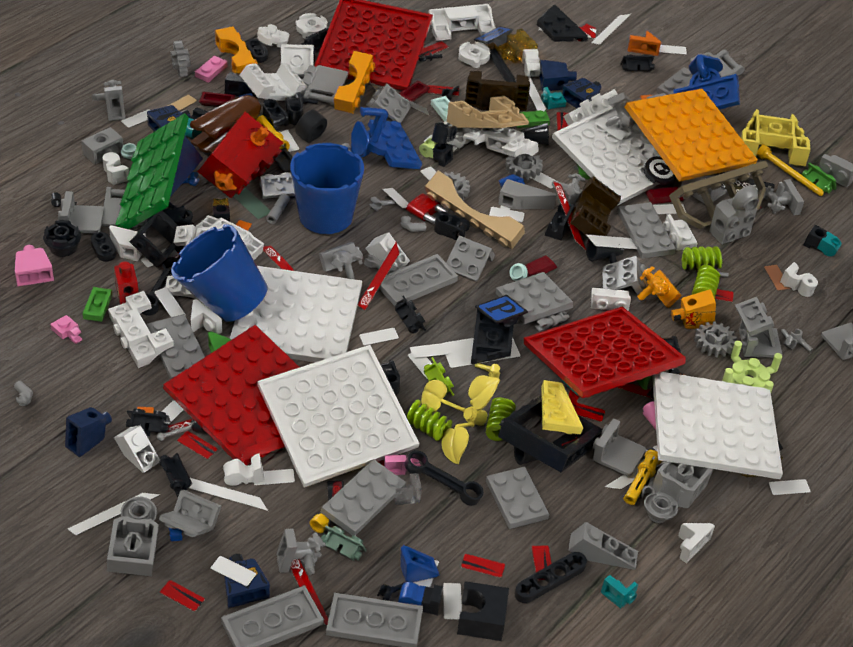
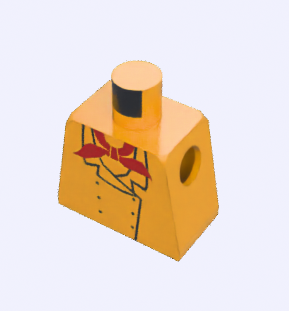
[671,289,716,329]

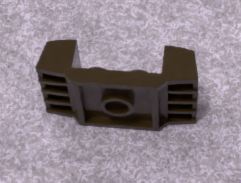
[465,71,530,111]
[570,176,621,236]

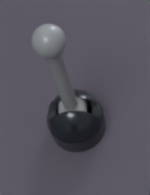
[157,419,204,441]

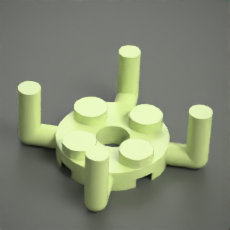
[722,341,782,392]

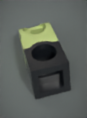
[419,138,453,167]

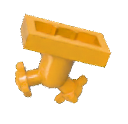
[637,266,682,308]

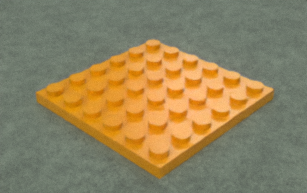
[624,89,758,182]

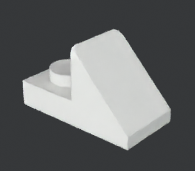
[191,299,222,334]
[678,523,715,563]

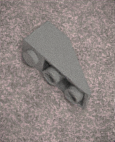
[498,179,557,210]
[568,522,638,570]

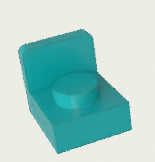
[541,87,566,110]
[601,575,638,609]

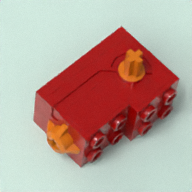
[197,112,284,198]

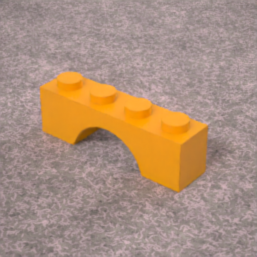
[215,26,258,74]
[334,51,375,114]

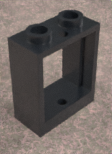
[129,211,178,268]

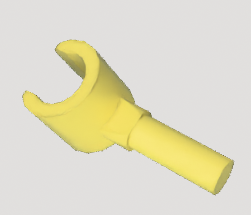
[475,363,500,379]

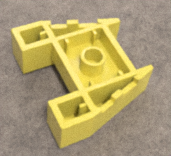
[741,109,810,166]

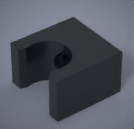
[457,581,509,641]

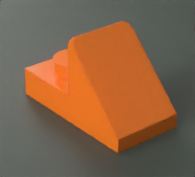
[627,31,661,56]

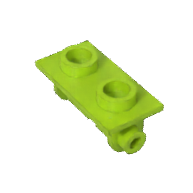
[423,357,454,396]

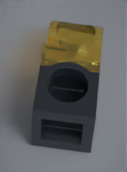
[213,198,230,222]

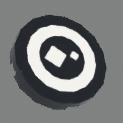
[644,156,676,186]

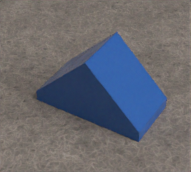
[401,545,439,582]

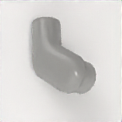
[400,216,426,232]
[14,381,33,406]

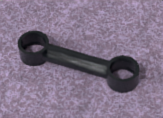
[142,257,179,316]
[405,450,484,506]

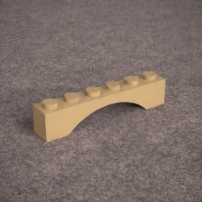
[425,171,525,249]

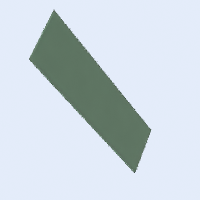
[233,187,271,219]

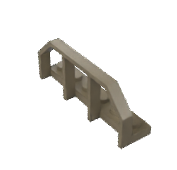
[669,160,768,229]

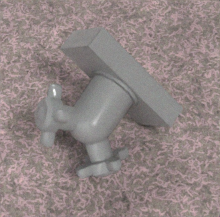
[92,80,126,121]
[605,92,635,129]
[552,173,585,208]
[763,179,804,215]
[319,242,363,279]
[276,529,326,575]

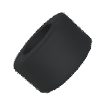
[295,109,328,143]

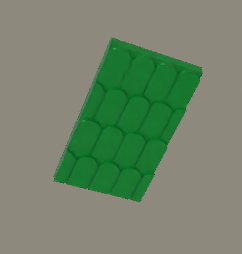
[115,113,203,229]

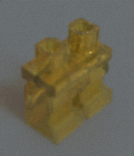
[494,29,538,63]

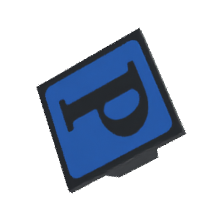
[473,26,513,47]
[475,295,528,328]

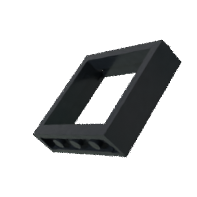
[498,395,603,473]

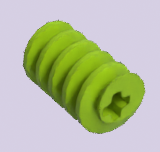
[682,246,722,270]
[691,264,720,299]
[485,397,516,441]
[407,400,452,441]

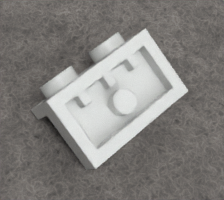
[260,172,295,199]
[663,214,697,251]
[591,288,631,311]

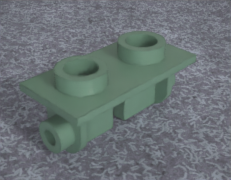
[321,525,367,561]

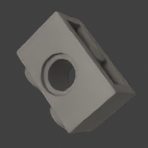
[81,127,123,165]

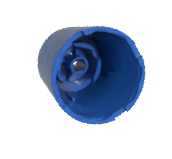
[290,143,364,234]
[171,224,268,322]

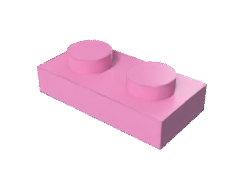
[195,56,228,83]

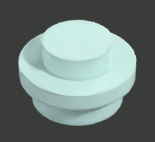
[121,143,136,159]
[510,263,528,281]

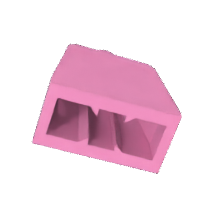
[15,245,54,287]

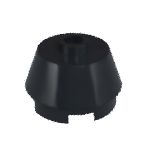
[43,220,81,257]

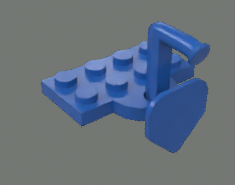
[674,54,740,110]
[351,107,422,169]

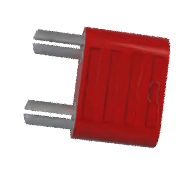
[406,193,448,224]

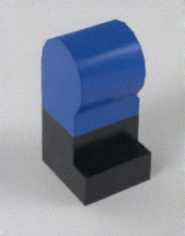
[398,582,443,616]

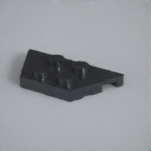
[537,5,588,42]
[471,309,514,364]

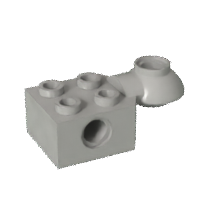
[709,185,759,244]
[644,461,713,523]
[107,496,159,576]

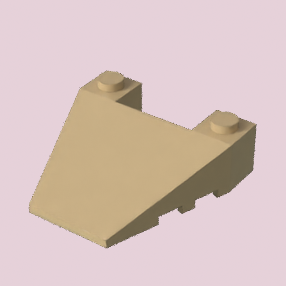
[447,96,529,128]

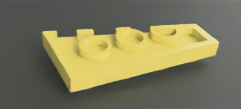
[541,380,583,434]

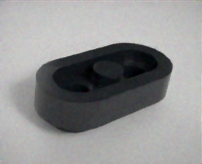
[246,38,268,63]
[91,232,116,262]

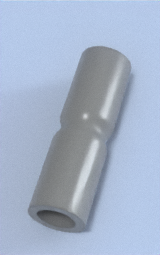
[266,194,290,224]

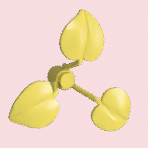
[421,375,500,464]

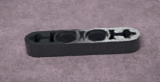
[514,552,587,604]

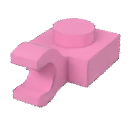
[50,315,82,344]
[384,455,421,475]

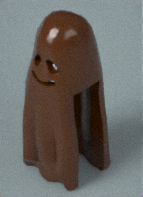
[190,95,261,153]

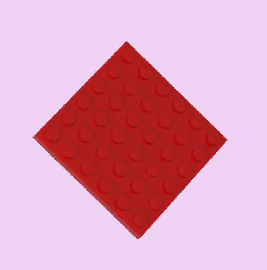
[314,0,433,90]
[524,306,686,399]
[163,325,300,466]

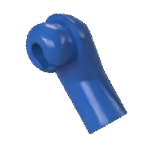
[498,174,525,188]

